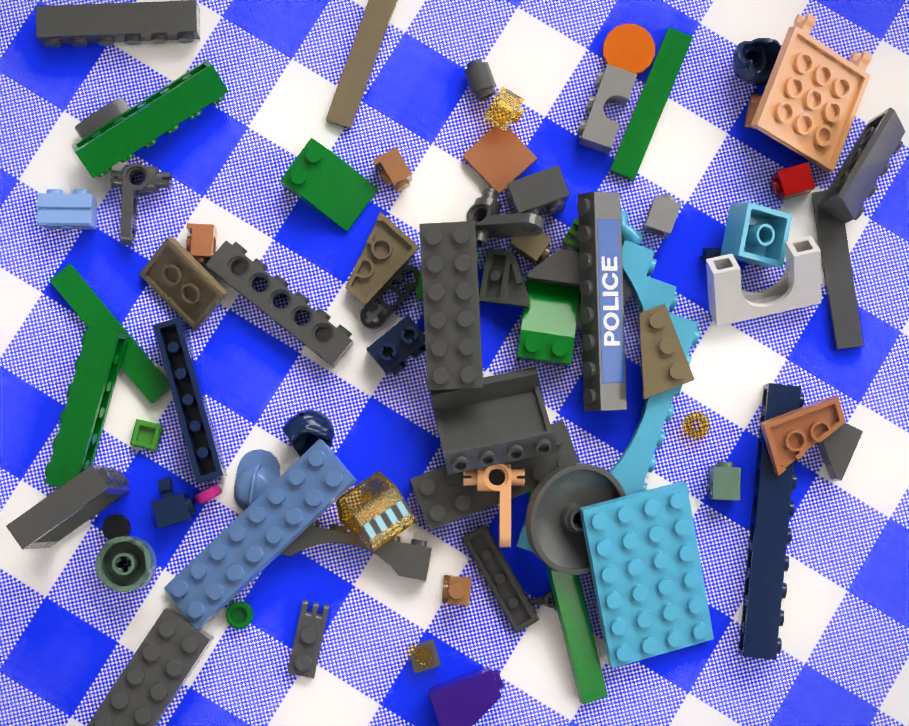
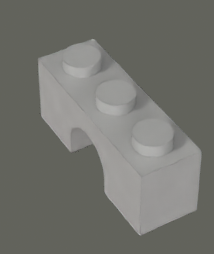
[577,64,637,154]

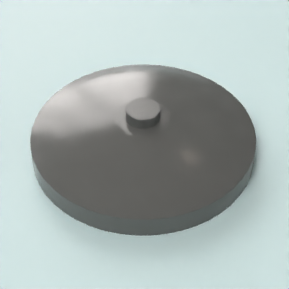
[525,463,626,575]

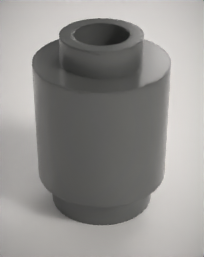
[463,59,497,101]

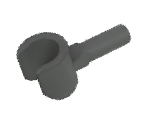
[529,591,556,608]

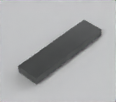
[462,524,540,633]

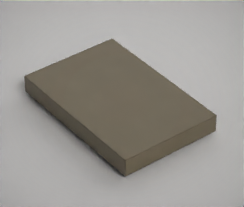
[139,236,228,331]

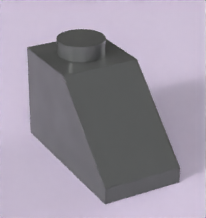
[526,246,580,288]
[816,423,863,481]

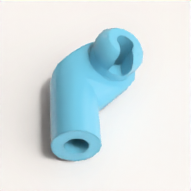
[621,211,643,245]

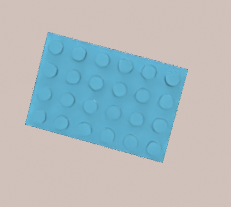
[579,481,714,668]

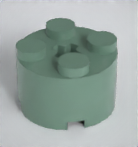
[95,536,157,592]

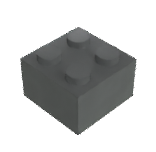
[505,165,570,216]

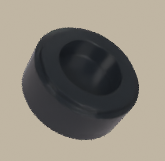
[102,514,131,540]

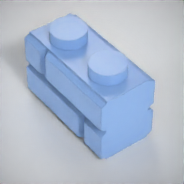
[37,189,97,230]

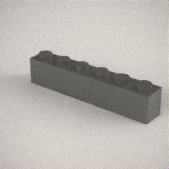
[36,0,201,48]

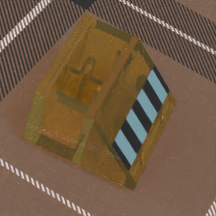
[336,471,416,551]

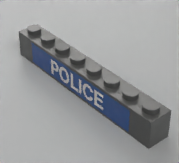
[577,191,627,411]

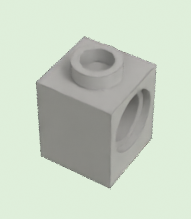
[642,194,681,239]

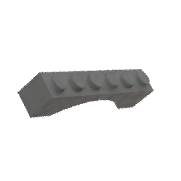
[281,521,432,581]

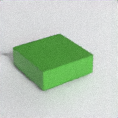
[130,419,164,451]

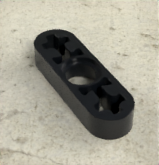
[360,265,420,330]

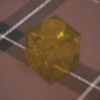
[483,86,525,132]

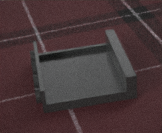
[430,367,558,475]

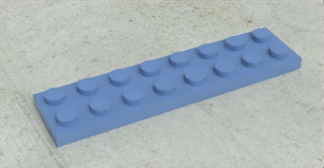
[164,439,357,629]

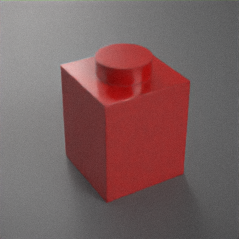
[770,162,816,201]

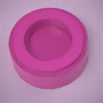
[194,483,222,505]

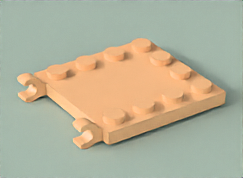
[751,13,872,172]

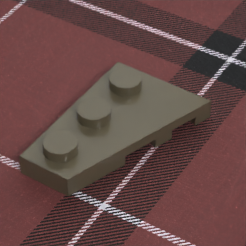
[345,211,420,306]
[638,304,695,400]

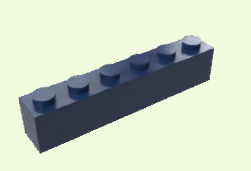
[153,317,227,484]

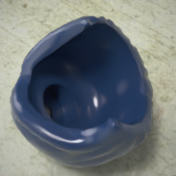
[733,38,782,85]
[282,410,335,457]

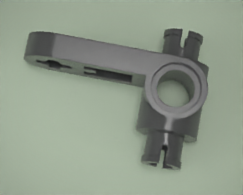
[110,163,172,246]
[466,188,545,248]

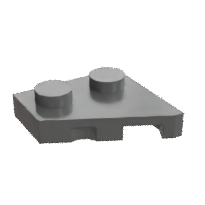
[479,248,531,308]

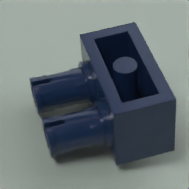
[366,315,426,376]

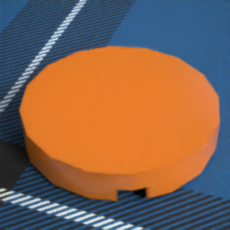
[602,24,655,75]

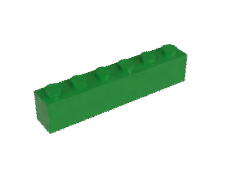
[71,60,229,178]
[45,324,129,488]

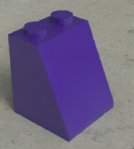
[428,665,504,726]

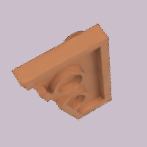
[760,395,846,476]

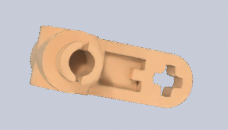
[463,463,525,547]

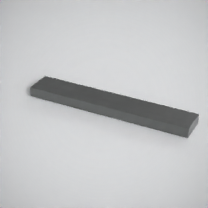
[811,191,864,350]

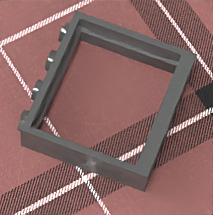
[6,465,131,550]

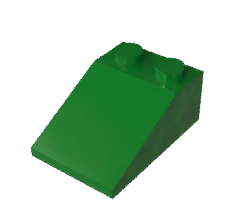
[280,138,378,232]
[515,281,580,367]

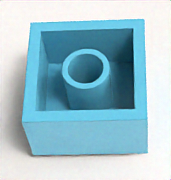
[720,202,793,268]

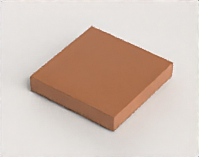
[462,120,537,195]

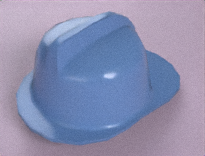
[234,449,280,511]

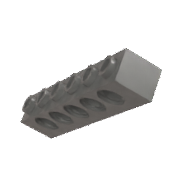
[206,240,353,368]

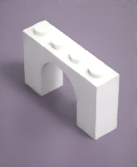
[706,236,821,326]

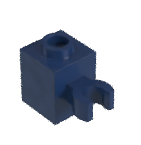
[151,477,196,528]

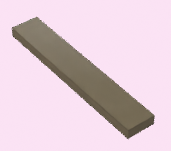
[325,0,398,130]

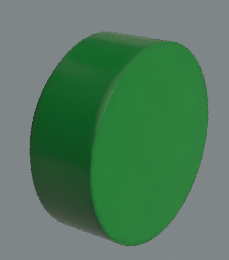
[226,601,254,629]

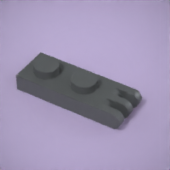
[287,599,330,679]

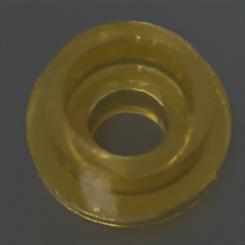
[683,411,710,439]

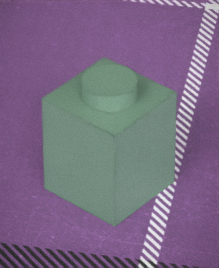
[708,462,741,501]

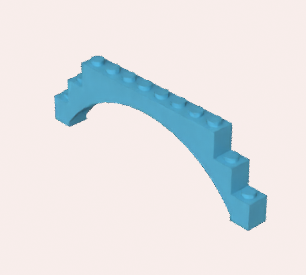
[516,240,700,552]

